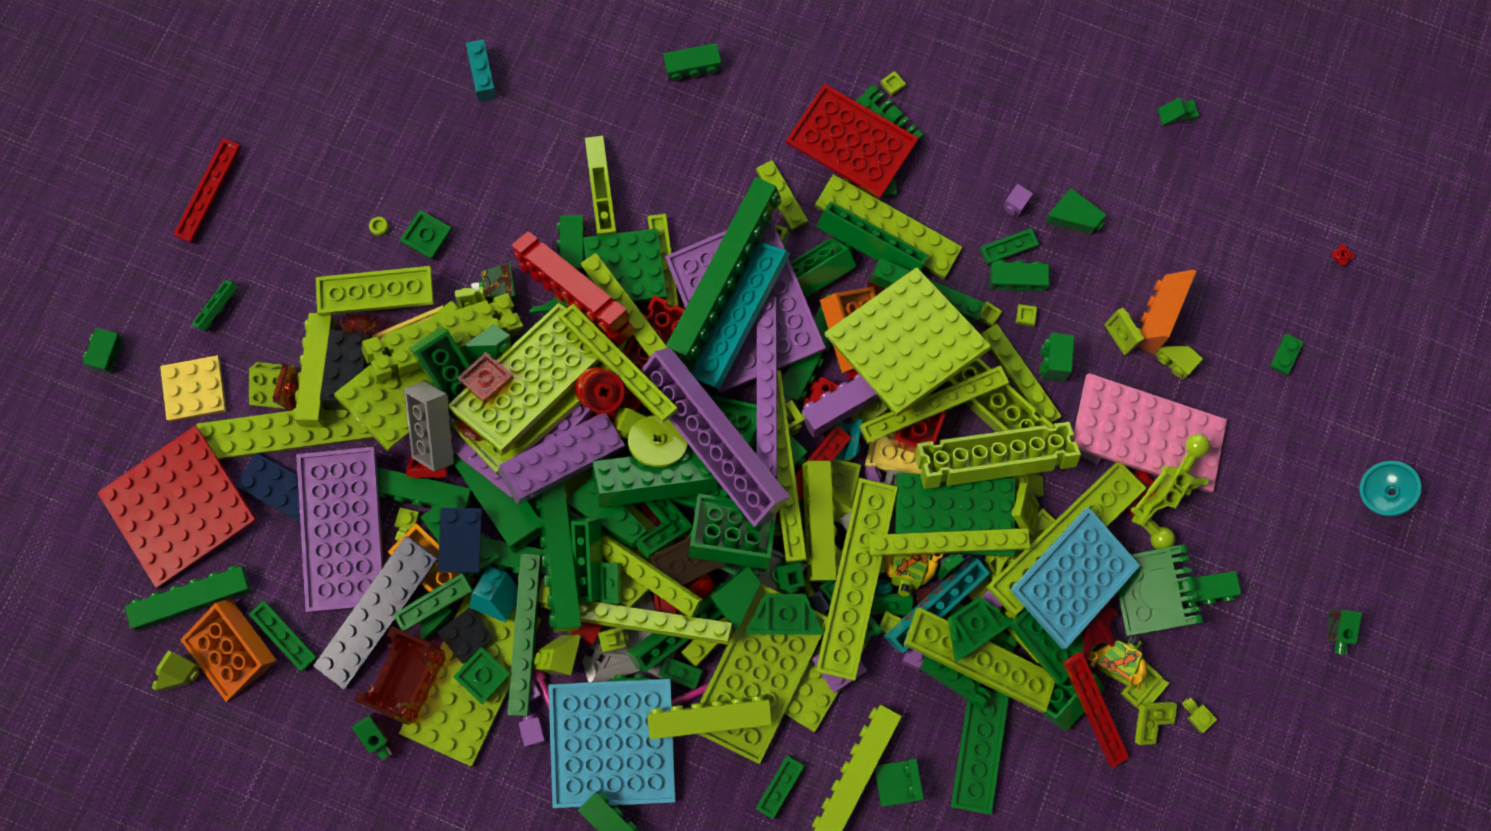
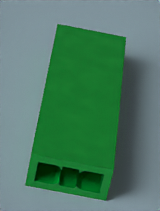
[453,454,543,553]

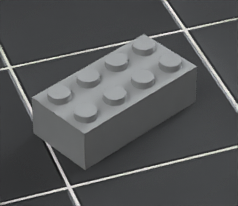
[404,381,454,472]

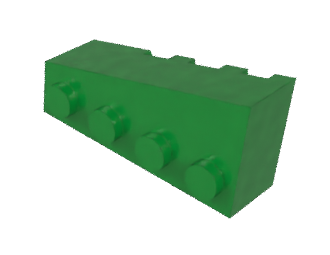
[566,477,647,550]

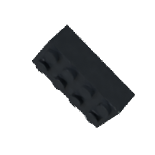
[320,330,371,410]

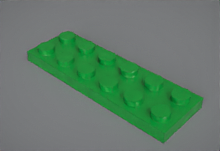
[950,689,1009,815]

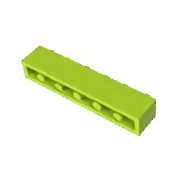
[293,313,336,427]
[802,461,838,582]
[646,696,772,739]

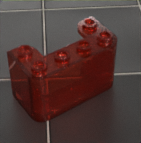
[355,626,446,725]

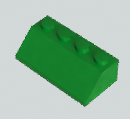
[790,237,856,298]

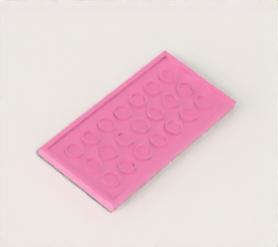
[1072,373,1227,493]

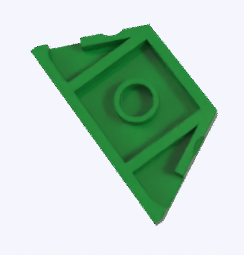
[746,594,824,635]
[948,597,1013,662]

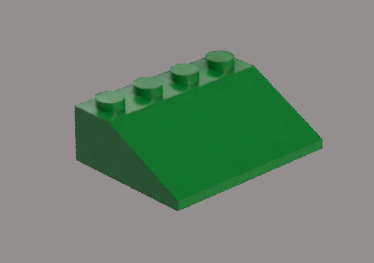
[688,493,776,569]

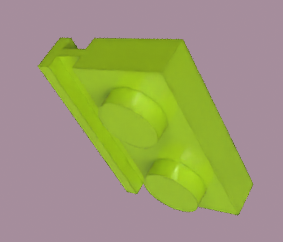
[455,287,486,309]
[1120,664,1169,709]

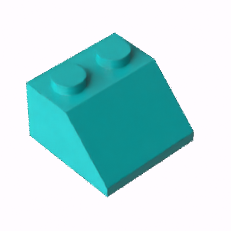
[469,566,518,623]

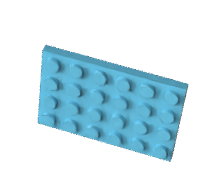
[1010,508,1140,649]

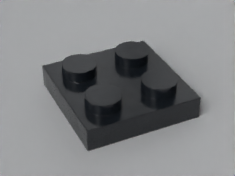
[437,608,494,664]

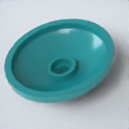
[1360,461,1422,517]

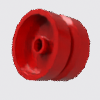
[575,367,625,414]

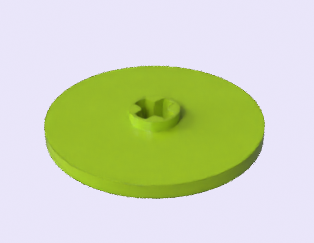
[628,415,688,467]

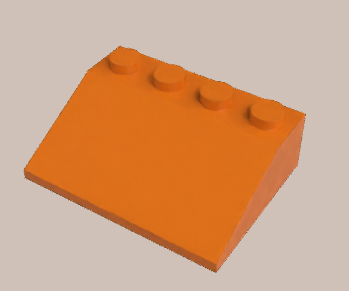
[1136,270,1196,354]
[820,287,876,373]
[181,599,277,702]

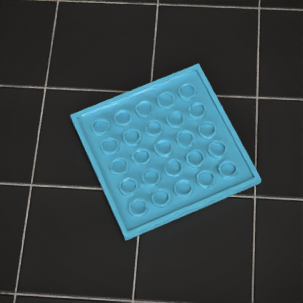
[549,678,675,808]

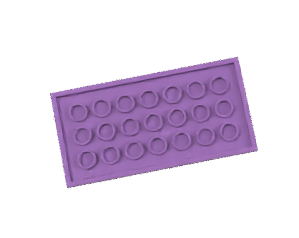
[296,447,384,612]

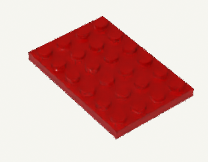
[785,84,919,199]

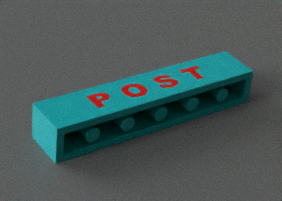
[884,557,990,653]

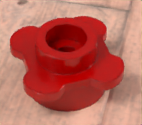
[1332,244,1354,266]

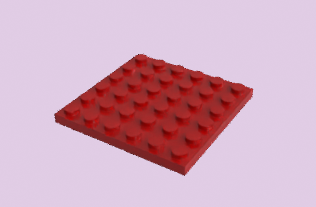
[97,426,258,589]

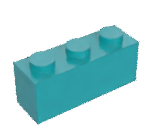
[466,39,497,102]

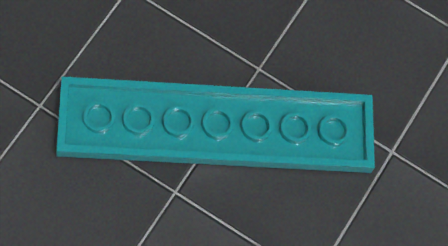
[691,242,790,390]

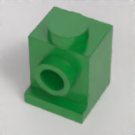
[774,562,805,593]

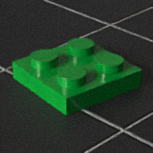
[400,210,452,260]
[453,647,510,705]

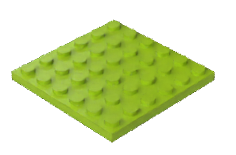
[825,267,991,417]

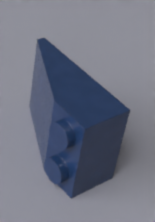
[438,508,481,574]

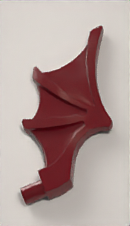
[1082,601,1118,661]

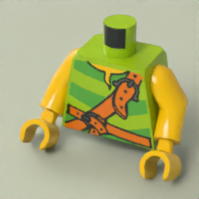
[884,554,943,596]
[1088,637,1147,690]

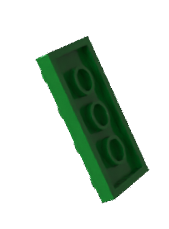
[421,495,499,579]

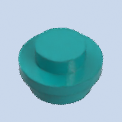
[875,579,892,594]

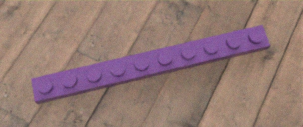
[757,297,778,479]

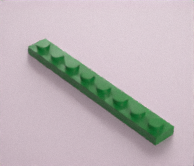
[507,554,542,716]

